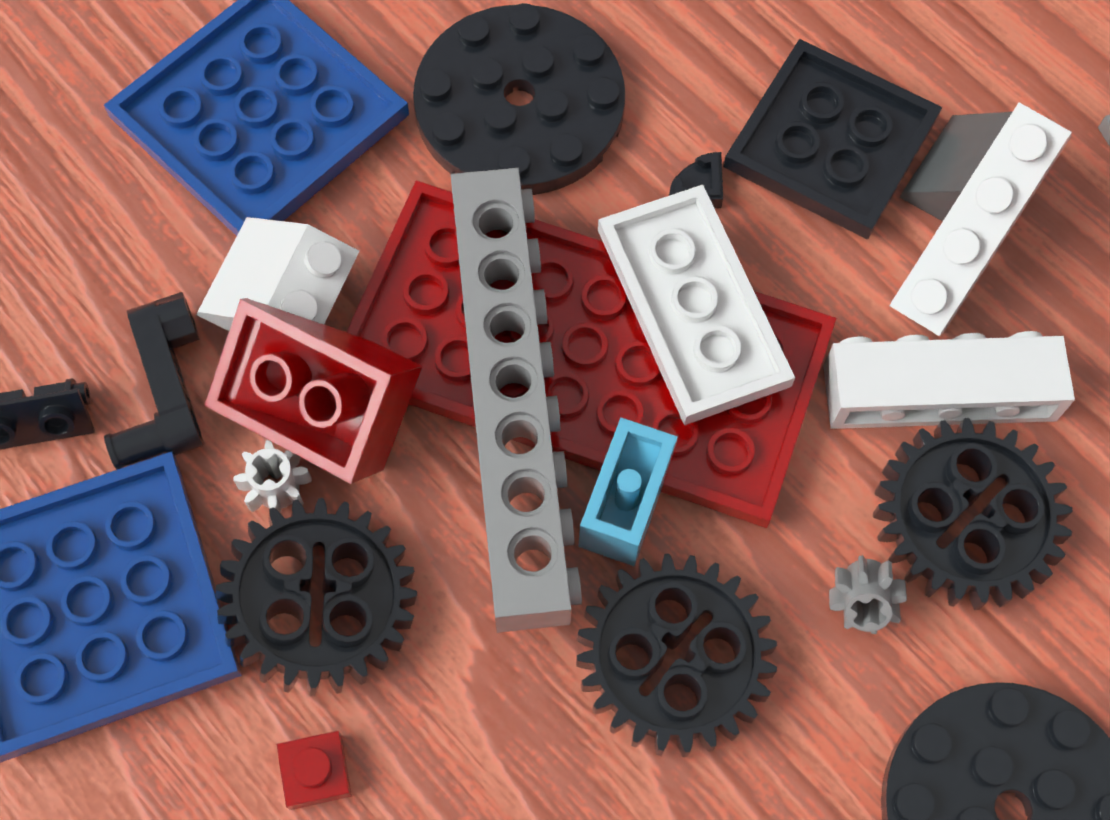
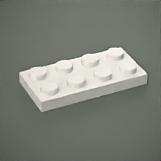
[598,185,795,425]

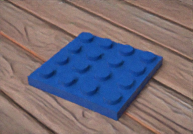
[104,0,409,236]
[0,451,242,763]

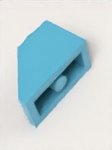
[578,417,678,567]

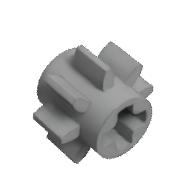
[829,555,907,634]

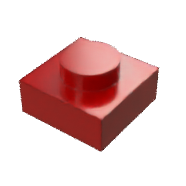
[276,731,352,810]

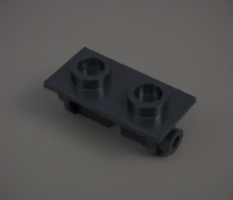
[0,378,95,449]

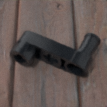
[104,292,204,470]

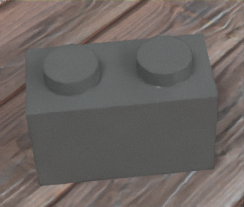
[900,111,1013,221]

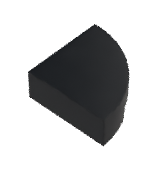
[669,152,723,208]

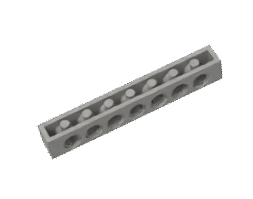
[451,168,582,633]

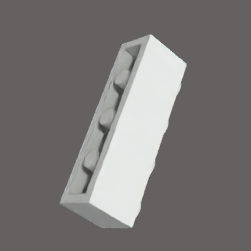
[889,102,1072,336]
[823,331,1075,429]

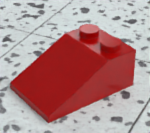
[204,298,423,484]

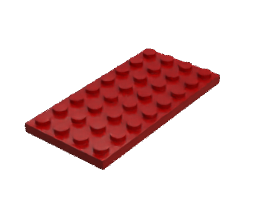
[346,180,837,528]

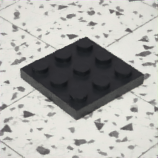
[723,39,942,240]

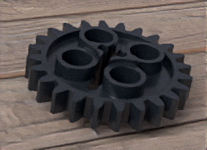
[873,418,1073,610]
[216,498,417,696]
[576,554,777,757]

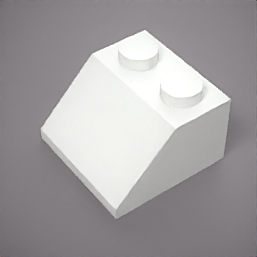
[196,217,359,331]

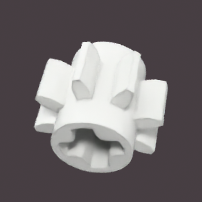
[233,440,312,513]

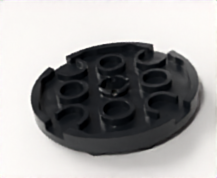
[413,3,625,195]
[881,682,1110,820]

